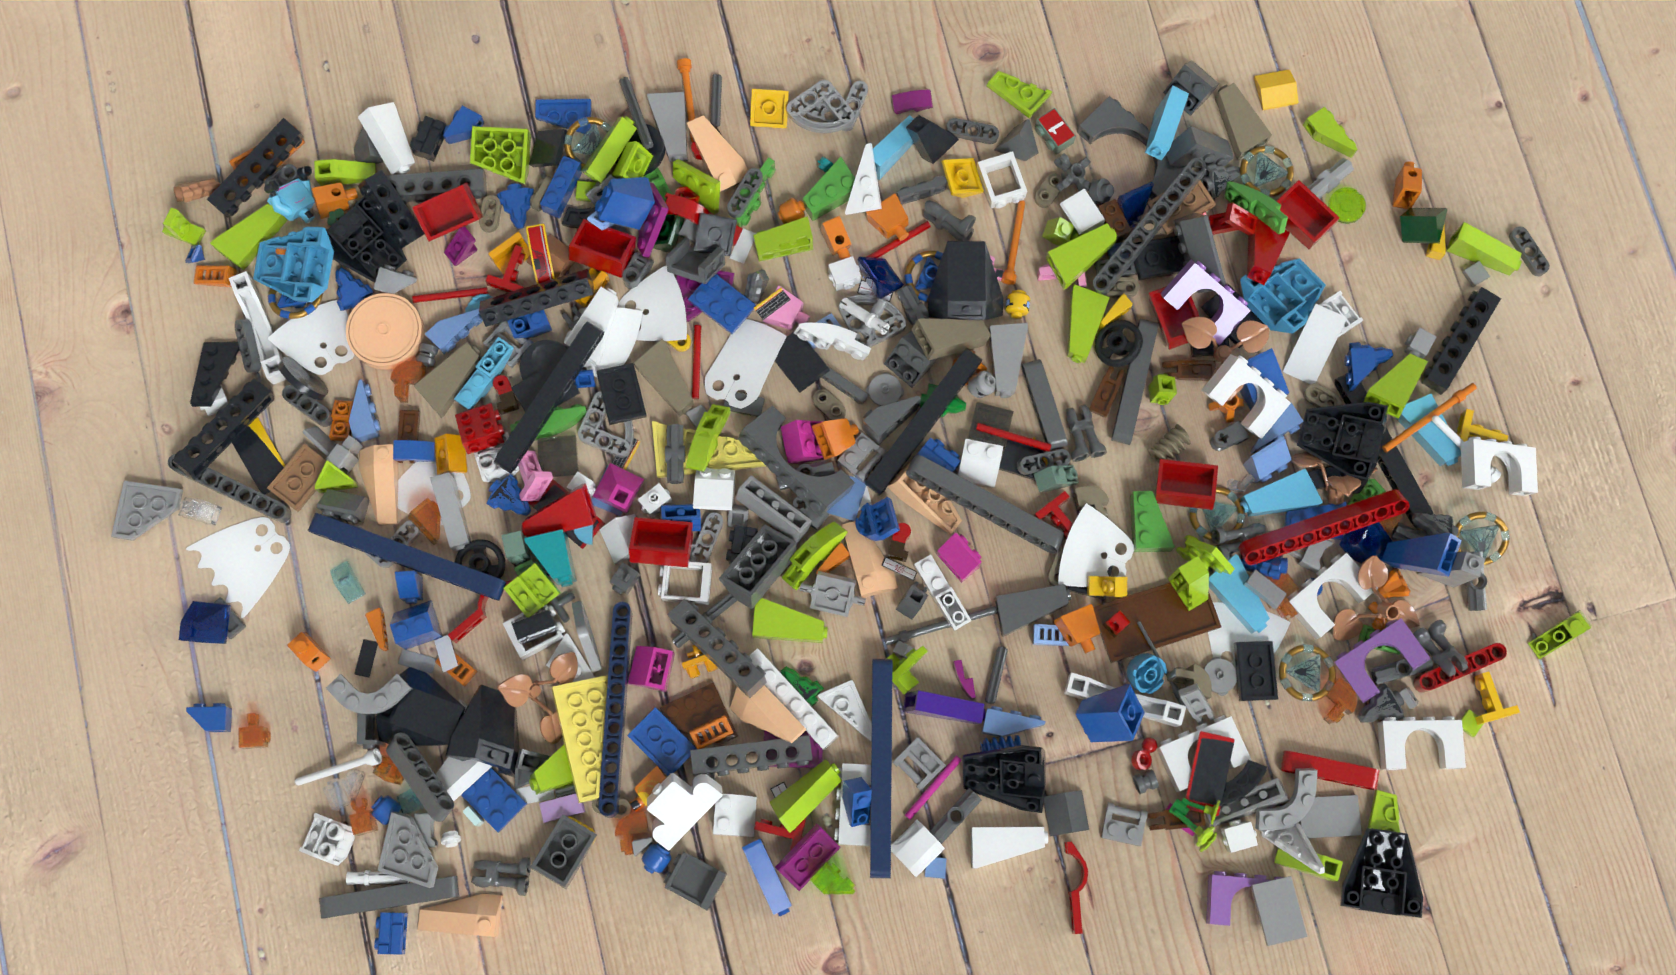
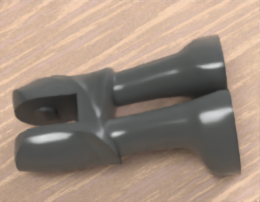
[923,200,976,241]
[1066,404,1107,462]
[1211,523,1266,560]
[1413,620,1468,677]
[471,857,531,896]

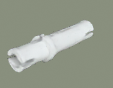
[839,297,890,335]
[346,870,409,886]

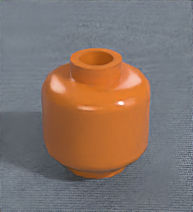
[777,198,806,224]

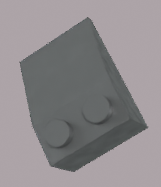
[862,396,921,445]
[530,814,597,890]

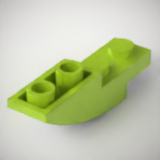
[686,404,731,472]
[782,521,848,590]

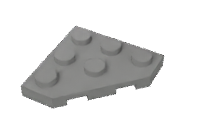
[111,481,183,541]
[378,812,438,888]

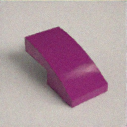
[892,89,933,114]
[953,660,976,700]

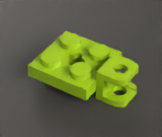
[1176,535,1235,575]

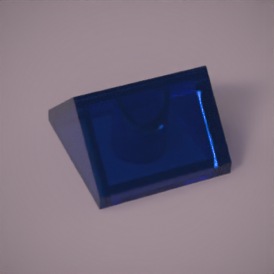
[857,257,904,299]

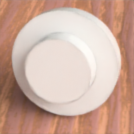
[441,831,461,847]

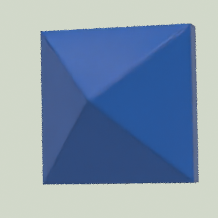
[185,245,205,264]
[575,369,596,388]

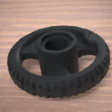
[1095,320,1143,367]
[455,539,506,579]

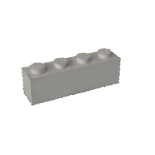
[736,476,812,544]

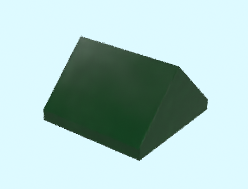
[1400,208,1448,243]
[653,214,684,253]

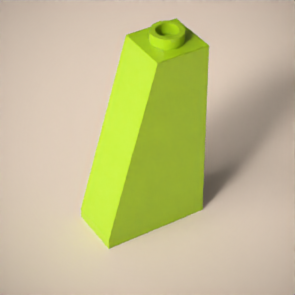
[580,116,637,183]
[210,203,287,271]
[1446,222,1522,276]
[1046,223,1117,290]
[1067,284,1110,363]
[1364,353,1428,419]
[752,598,828,643]
[769,759,842,833]

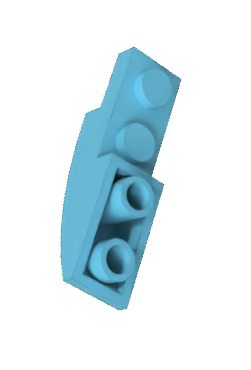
[454,337,514,410]

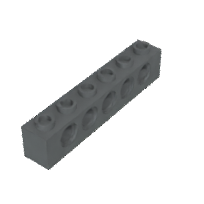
[377,169,487,204]
[667,599,767,698]
[690,735,812,777]

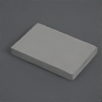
[1299,795,1362,838]
[1251,876,1307,946]

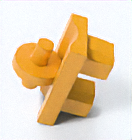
[681,645,718,679]

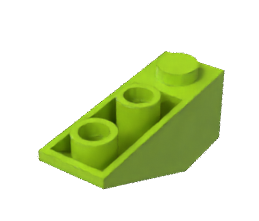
[1303,107,1358,158]
[314,159,376,186]
[1042,217,1086,246]
[1528,610,1592,660]
[1274,847,1343,882]

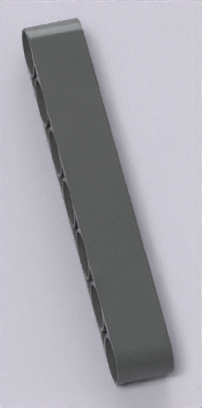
[1111,318,1159,445]
[168,454,292,523]
[319,876,459,919]

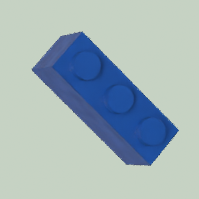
[540,156,582,219]

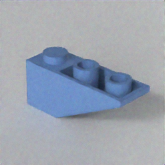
[425,309,483,354]
[349,379,381,443]
[1250,403,1304,454]
[981,706,1046,737]

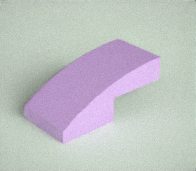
[539,794,585,823]

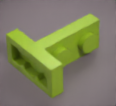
[162,207,206,245]
[886,646,928,695]

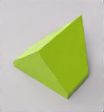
[315,460,358,493]

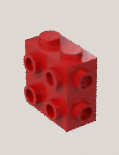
[455,403,505,454]

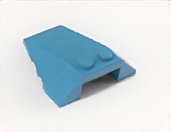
[253,227,334,302]
[1240,259,1326,334]

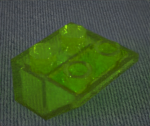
[810,862,856,895]

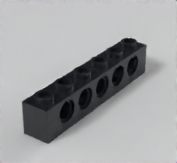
[207,118,304,218]
[479,269,594,327]
[1422,287,1502,395]
[172,378,275,481]

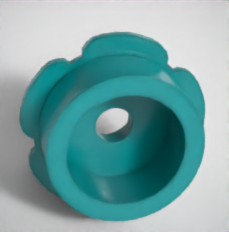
[817,156,833,172]

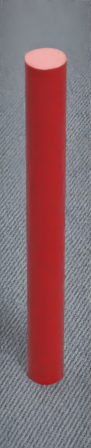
[864,221,931,264]
[412,287,488,303]
[692,325,702,399]
[976,423,1052,452]

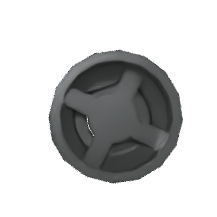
[415,343,439,368]
[1133,769,1159,794]

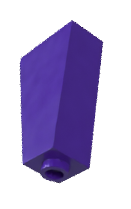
[903,690,986,724]

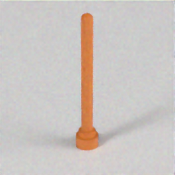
[677,58,695,143]
[1001,200,1025,285]

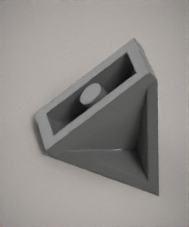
[994,119,1039,161]
[354,127,384,164]
[515,749,551,789]

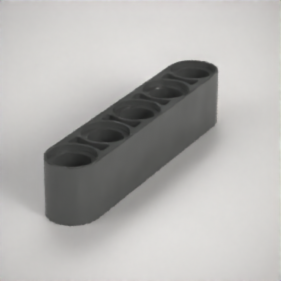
[1021,359,1068,450]
[386,732,454,822]

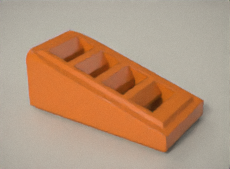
[194,265,237,287]
[816,542,850,577]
[365,608,389,651]
[435,652,478,687]
[689,715,734,749]

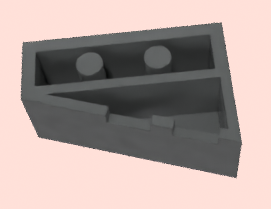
[1166,126,1234,167]

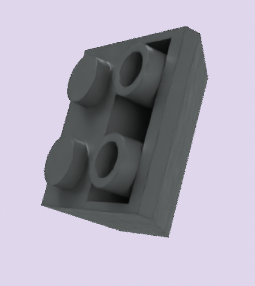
[1163,60,1219,116]
[884,331,938,388]
[317,489,369,524]

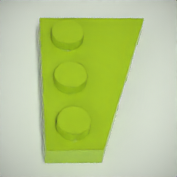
[987,71,1052,119]
[673,159,721,215]
[1368,790,1400,832]

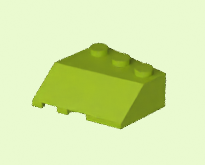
[470,126,531,184]

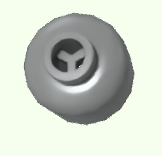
[968,371,996,398]

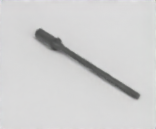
[1137,621,1187,709]

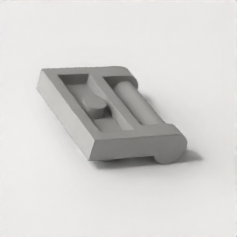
[483,321,534,368]
[837,433,887,483]
[892,737,946,791]
[1101,802,1148,846]

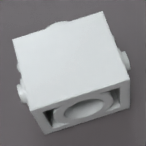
[828,256,861,291]
[638,483,673,519]
[1220,819,1258,853]

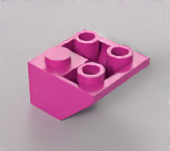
[593,463,644,513]

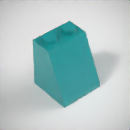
[524,529,577,587]

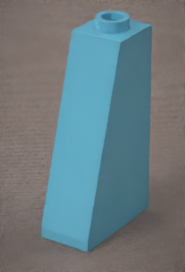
[1145,85,1189,160]
[873,115,915,180]
[1395,394,1461,466]
[1240,468,1323,517]
[1209,554,1270,634]

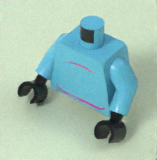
[264,166,315,224]

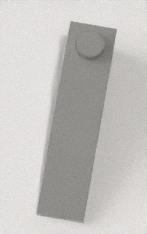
[1206,778,1289,826]

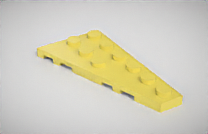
[652,421,766,478]
[551,675,608,803]

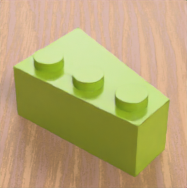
[753,216,813,262]
[1168,556,1209,611]

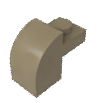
[1073,486,1109,518]
[1167,664,1212,700]

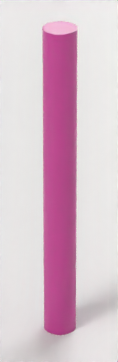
[905,755,962,820]

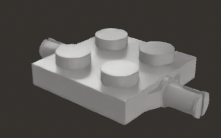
[800,571,866,617]

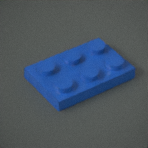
[688,274,756,335]
[627,707,697,776]
[461,767,527,833]

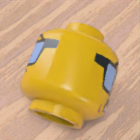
[1005,290,1030,319]

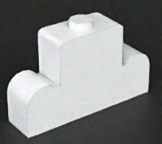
[647,773,723,851]

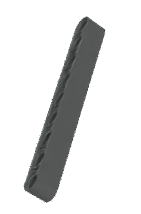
[1093,158,1206,295]
[906,455,1065,554]

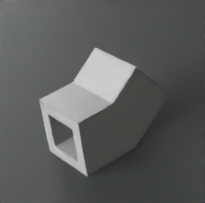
[893,641,913,659]

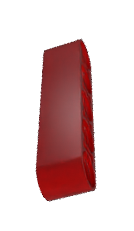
[1413,643,1507,693]
[1281,750,1380,790]

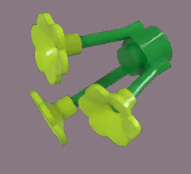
[1169,798,1220,852]

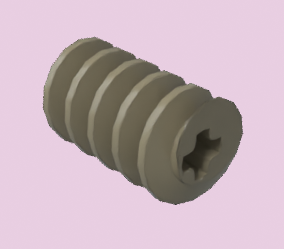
[1149,424,1191,463]

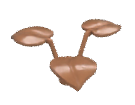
[1182,317,1269,401]
[1290,452,1378,505]
[1333,555,1420,641]
[497,651,578,744]

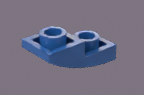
[393,440,435,462]

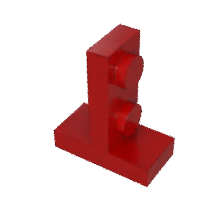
[1208,203,1258,236]
[486,245,526,293]
[1034,491,1073,540]
[754,817,807,851]

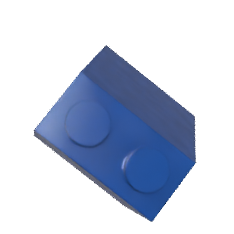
[595,177,655,230]
[1240,348,1289,411]
[390,600,443,650]
[1076,684,1145,742]

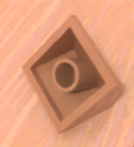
[527,234,575,278]

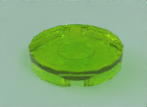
[1328,187,1366,224]

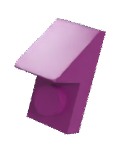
[444,227,478,266]

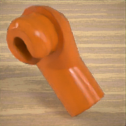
[1368,602,1387,630]

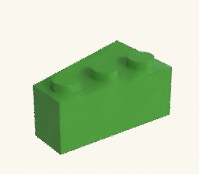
[803,157,855,221]
[1130,491,1175,552]

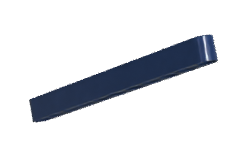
[307,513,507,601]
[599,601,633,818]
[870,659,893,879]

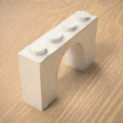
[1201,354,1290,439]
[1461,437,1538,496]
[1285,553,1378,640]
[1157,715,1251,792]
[1377,716,1466,770]
[835,763,871,846]

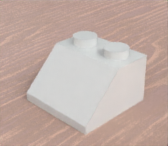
[958,439,1003,488]
[693,467,735,511]
[713,794,757,837]

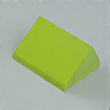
[612,141,653,179]

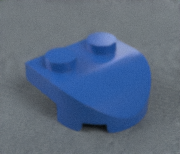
[855,497,900,541]

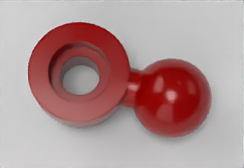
[1131,737,1158,770]

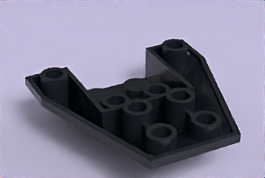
[326,196,407,283]
[928,241,1003,320]
[1297,402,1388,480]
[376,667,466,746]
[446,685,520,778]
[962,745,1046,813]
[1340,828,1423,918]

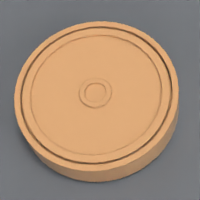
[346,293,425,370]

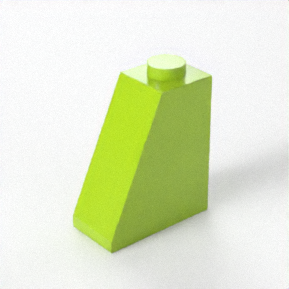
[529,744,573,795]

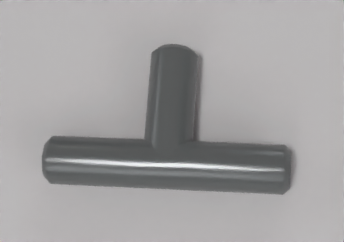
[550,592,575,623]

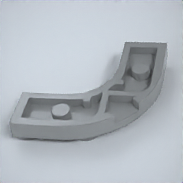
[326,674,412,714]
[1255,768,1318,831]

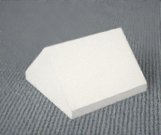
[1060,189,1104,235]
[599,514,636,564]

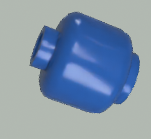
[371,795,401,825]
[642,843,672,874]

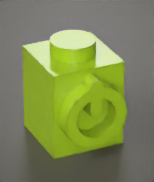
[1148,374,1177,405]

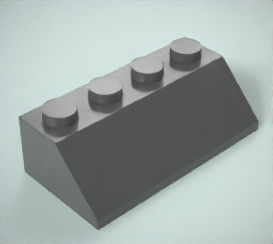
[1173,213,1226,293]
[719,524,797,609]

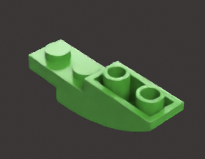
[736,157,776,228]
[1224,181,1288,234]
[510,404,587,441]

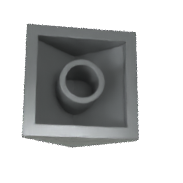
[1044,790,1089,837]

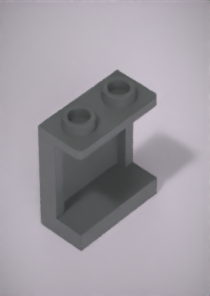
[665,237,725,284]
[357,713,386,751]
[663,852,727,911]

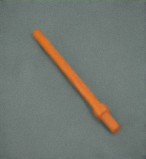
[1382,383,1477,453]

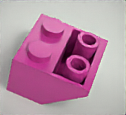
[781,420,824,464]
[936,533,982,583]
[628,646,675,692]

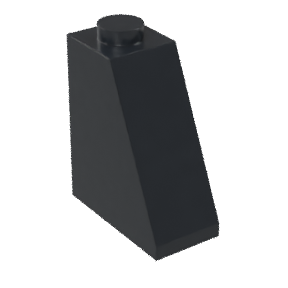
[906,115,959,164]

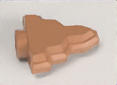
[173,178,221,202]

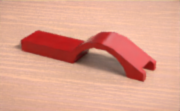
[665,193,743,246]
[448,580,513,643]
[1064,841,1088,934]

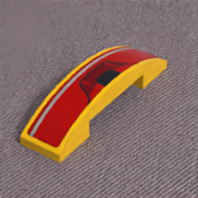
[526,223,555,284]

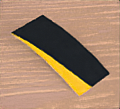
[232,417,286,495]

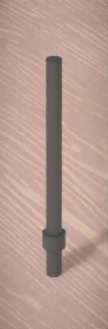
[884,606,998,645]

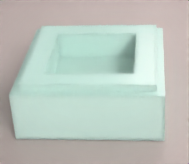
[463,806,485,827]

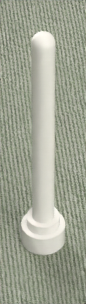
[1432,415,1501,484]
[295,748,382,786]

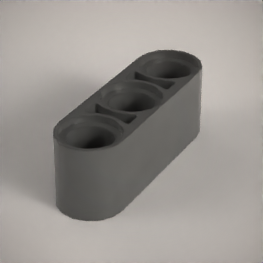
[282,385,333,427]

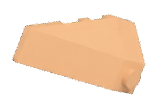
[686,115,748,191]
[359,444,398,525]
[887,461,962,535]
[841,521,898,598]
[730,685,806,743]
[417,894,503,937]

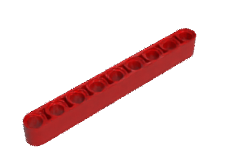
[1238,489,1409,565]

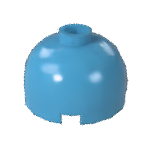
[1126,653,1167,694]

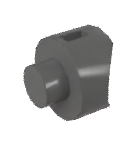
[1088,178,1114,204]

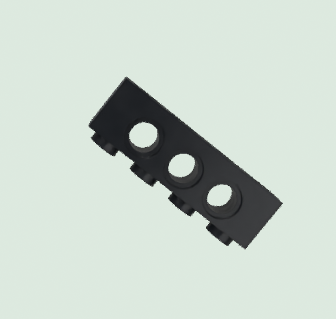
[357,170,425,249]

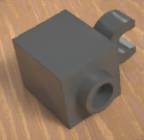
[609,562,640,595]
[896,582,928,620]

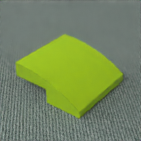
[504,562,561,618]

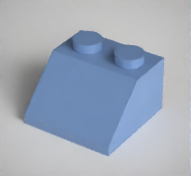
[1243,437,1291,484]

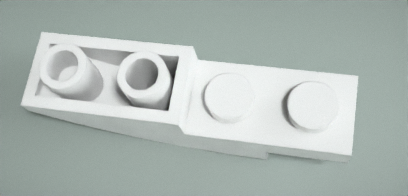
[794,322,871,360]
[914,555,971,631]

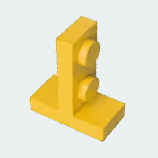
[1456,409,1508,450]
[1087,576,1128,597]
[1475,671,1520,725]

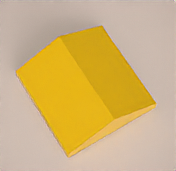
[1254,69,1299,111]
[750,89,789,128]
[941,158,984,198]

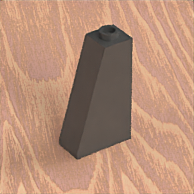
[995,584,1071,637]

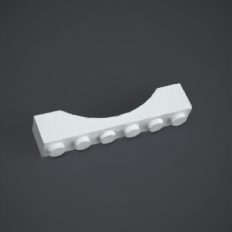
[229,271,286,385]
[749,648,839,750]
[1064,672,1186,727]

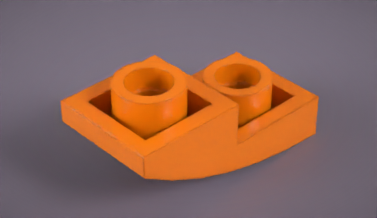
[329,400,354,441]

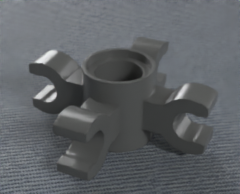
[1054,153,1091,192]

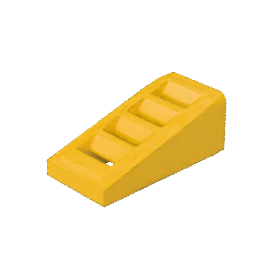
[1426,225,1446,260]
[1099,293,1133,330]

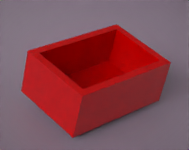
[1277,180,1340,250]
[412,183,483,242]
[569,219,636,278]
[1149,286,1200,350]
[1155,459,1218,510]
[629,517,693,568]

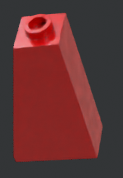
[1247,218,1290,285]
[521,483,597,537]

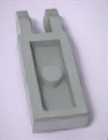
[1178,683,1215,725]

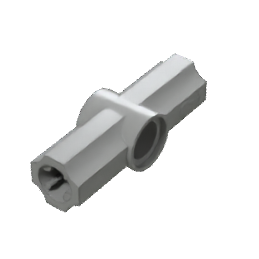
[1307,158,1354,199]

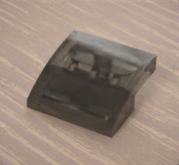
[968,402,1014,450]
[538,435,579,477]

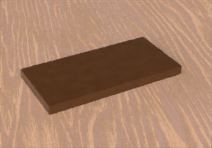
[1093,583,1222,663]

